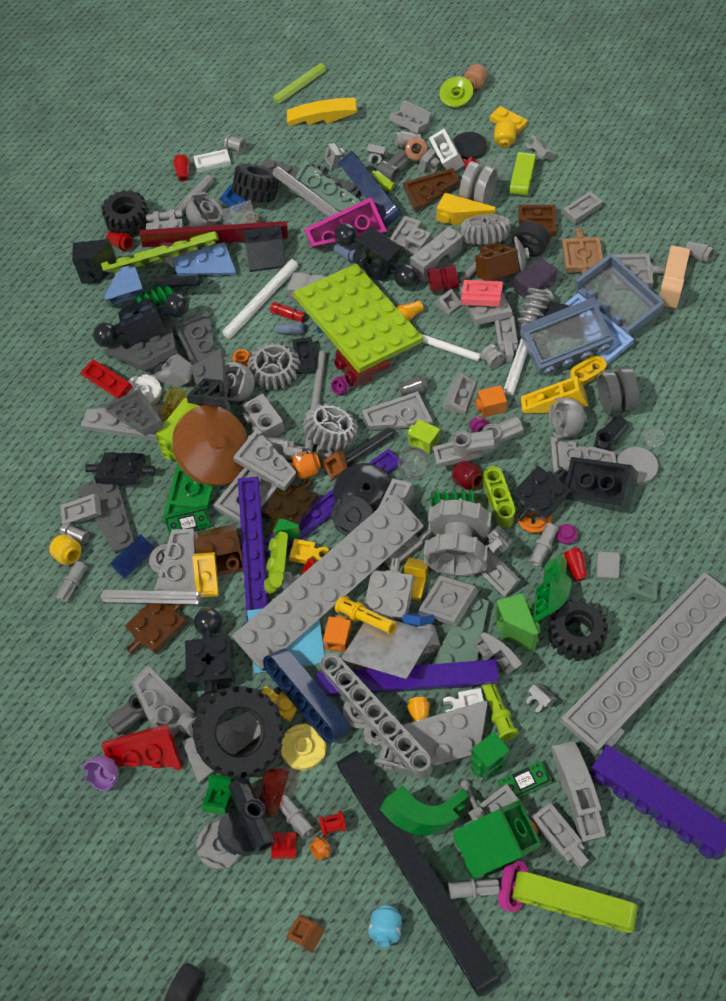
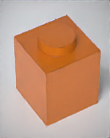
[475,385,507,418]
[323,616,352,653]

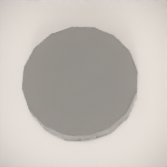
[616,447,659,486]
[196,820,242,870]

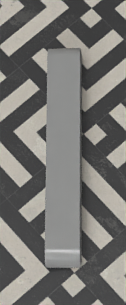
[320,653,433,780]

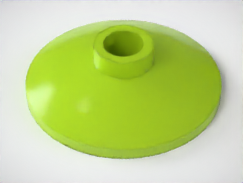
[439,76,473,108]

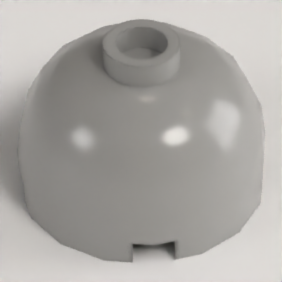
[186,192,223,226]
[225,362,255,402]
[549,397,587,438]

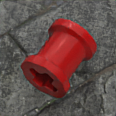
[318,810,347,837]

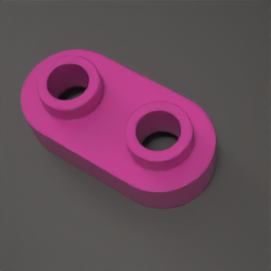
[498,861,528,912]

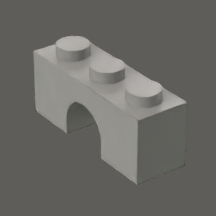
[410,226,463,282]

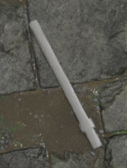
[304,351,327,451]

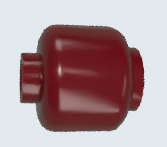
[452,461,483,491]

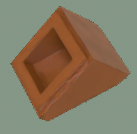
[321,450,347,479]
[286,915,325,953]

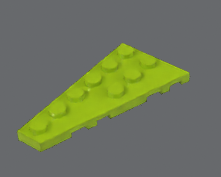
[101,231,219,275]

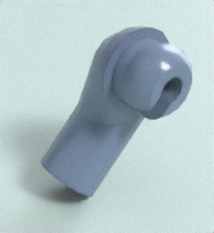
[275,321,305,335]

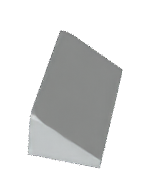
[442,372,477,414]

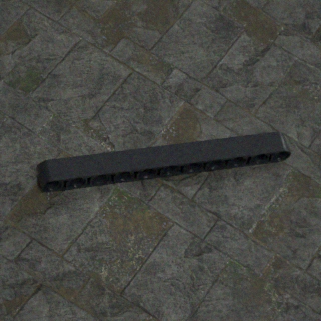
[336,750,501,998]

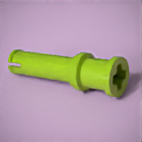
[481,684,519,742]

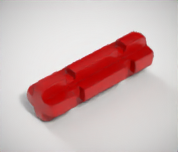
[270,302,306,323]

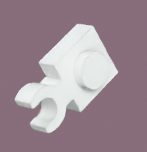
[443,688,484,712]

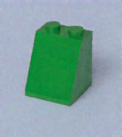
[452,800,542,879]

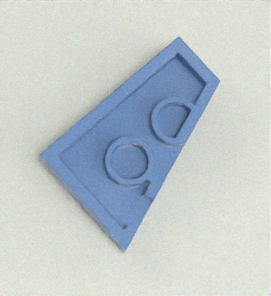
[172,242,237,277]

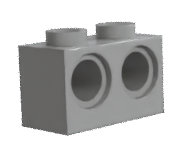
[242,394,285,438]

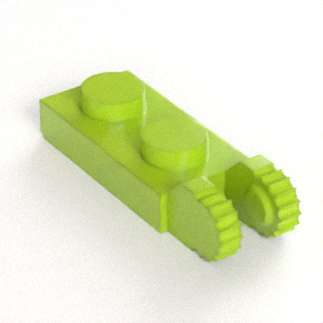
[264,531,288,594]

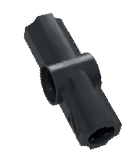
[228,777,275,853]

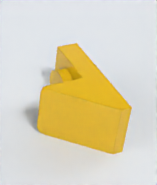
[404,557,429,601]

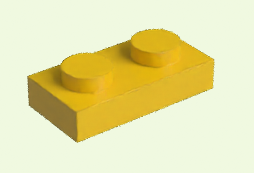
[489,106,528,135]
[192,552,219,597]

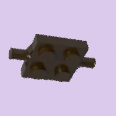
[262,478,320,534]

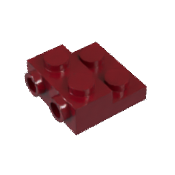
[334,349,390,387]

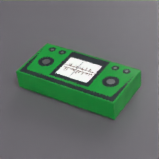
[164,505,211,536]
[498,760,552,799]

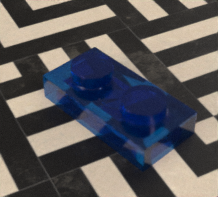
[109,534,155,579]

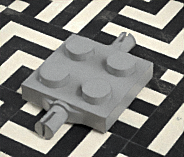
[602,254,665,289]
[364,558,415,620]

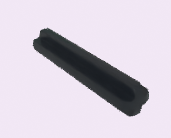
[345,428,394,467]

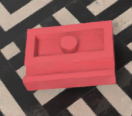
[461,280,503,307]

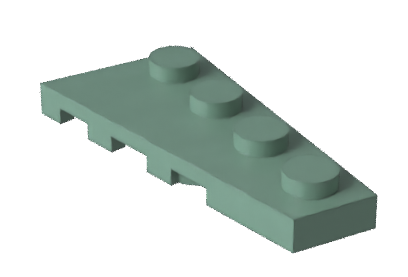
[289,160,361,212]
[432,596,489,688]

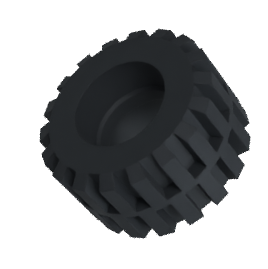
[231,164,279,203]
[101,190,150,238]
[548,599,608,661]

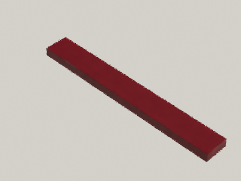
[140,221,288,248]

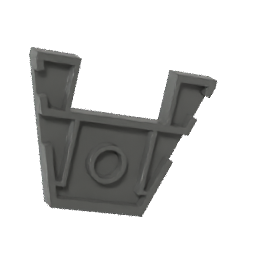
[104,315,178,371]

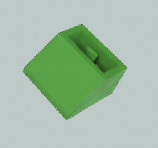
[495,593,540,652]

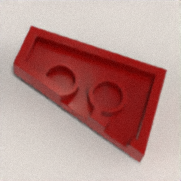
[101,724,183,770]

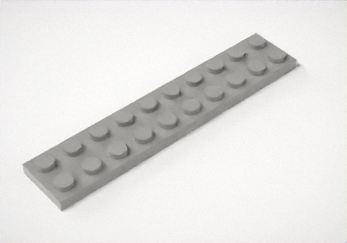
[232,494,424,670]
[560,572,726,754]

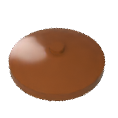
[172,405,248,487]

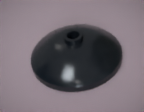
[333,463,392,512]

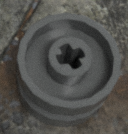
[597,366,639,415]

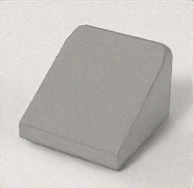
[434,289,461,315]
[596,552,620,579]

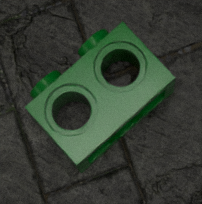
[470,732,510,781]

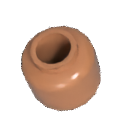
[464,64,488,91]
[405,137,428,162]

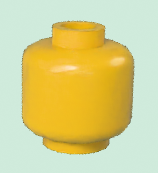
[493,120,517,148]
[49,534,82,565]

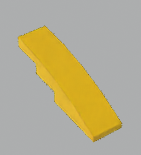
[287,98,357,126]

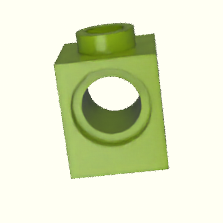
[407,419,440,454]

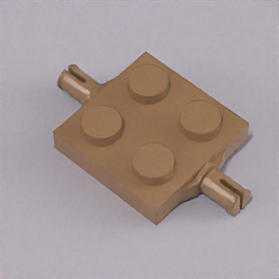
[561,228,603,274]

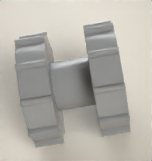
[423,498,492,577]

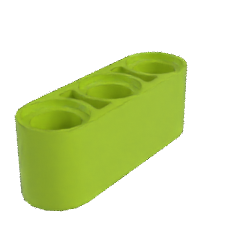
[510,152,536,196]
[483,466,515,528]

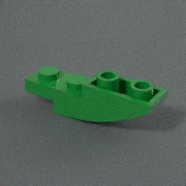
[533,555,572,622]

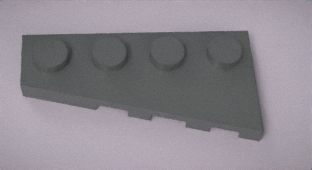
[191,348,231,413]
[104,389,164,436]

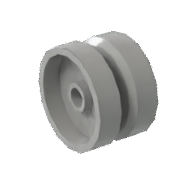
[459,161,498,205]

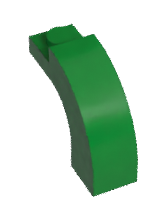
[380,785,469,836]

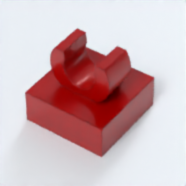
[271,833,297,860]

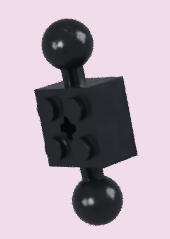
[334,223,418,289]
[93,293,189,347]
[185,608,235,711]

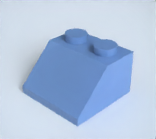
[104,266,143,306]

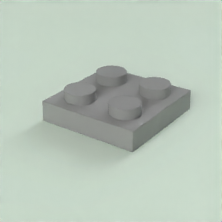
[419,576,478,627]

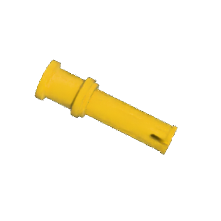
[335,596,397,635]

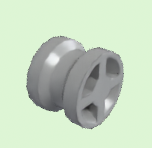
[480,344,505,369]

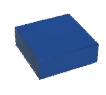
[403,612,434,626]

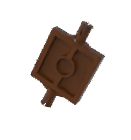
[125,603,187,655]

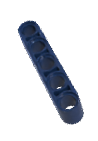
[338,150,403,226]
[263,648,350,744]

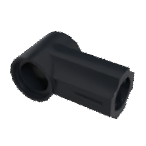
[593,416,629,451]

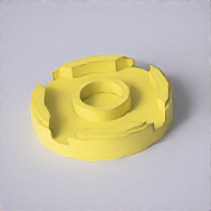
[281,723,327,771]

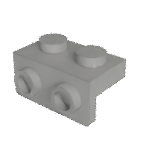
[389,100,432,134]

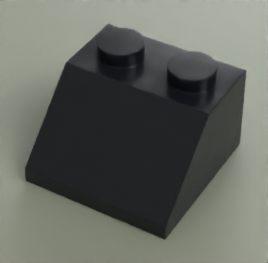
[244,225,286,272]
[72,239,117,284]

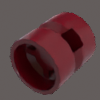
[427,264,458,293]

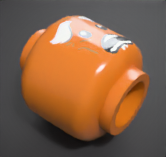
[289,450,321,480]

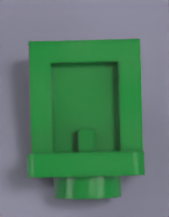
[202,774,233,815]

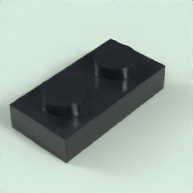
[292,337,316,374]

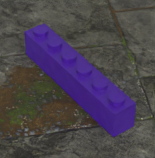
[590,744,726,861]

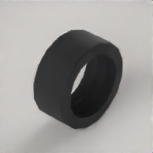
[512,221,550,257]
[164,963,206,1001]

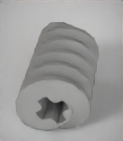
[517,288,550,327]

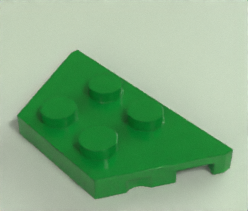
[162,462,214,524]

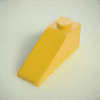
[437,193,496,225]
[521,376,588,413]

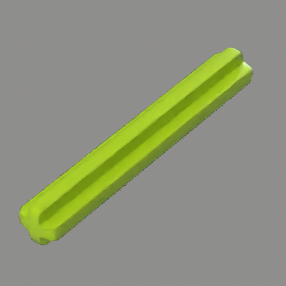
[273,63,326,104]

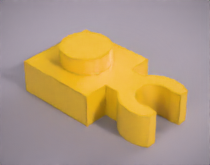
[289,539,329,564]

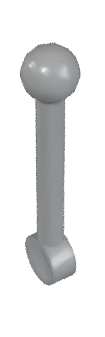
[460,780,484,818]

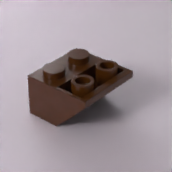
[194,523,244,576]

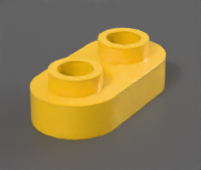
[570,356,607,385]

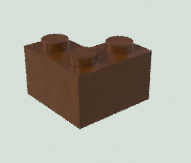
[475,243,519,281]

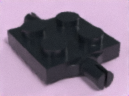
[85,452,156,485]
[511,466,572,522]

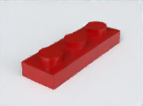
[80,359,133,399]

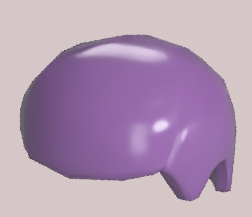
[82,755,119,791]

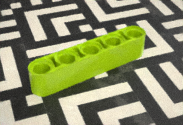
[512,872,638,933]

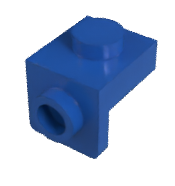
[219,184,249,213]

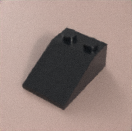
[564,457,639,513]

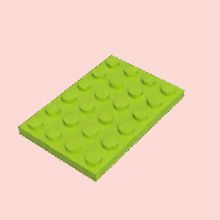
[293,264,423,373]

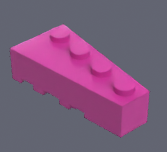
[304,197,387,248]

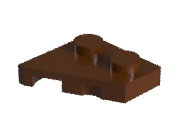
[518,204,557,236]

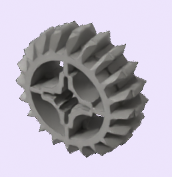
[460,213,511,245]
[248,342,301,391]
[303,403,358,451]

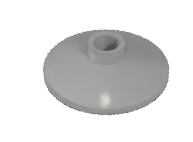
[514,236,530,274]

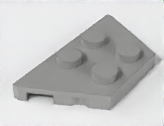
[402,700,487,766]

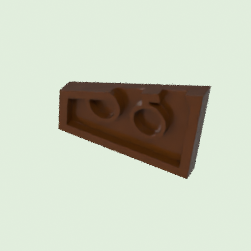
[403,168,459,212]

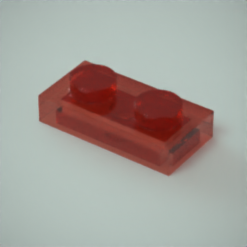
[258,768,289,818]

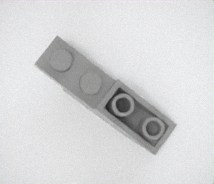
[551,741,606,842]

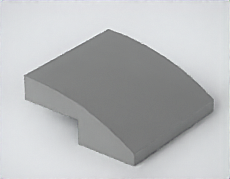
[473,632,522,675]

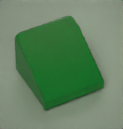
[273,518,301,540]

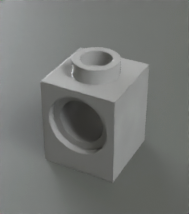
[405,227,431,256]

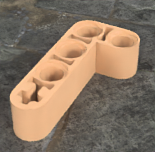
[660,245,690,309]

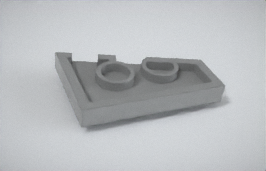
[362,391,433,430]
[233,428,297,491]
[550,437,616,476]
[154,529,196,591]
[131,666,195,737]

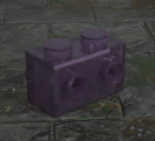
[514,257,558,299]

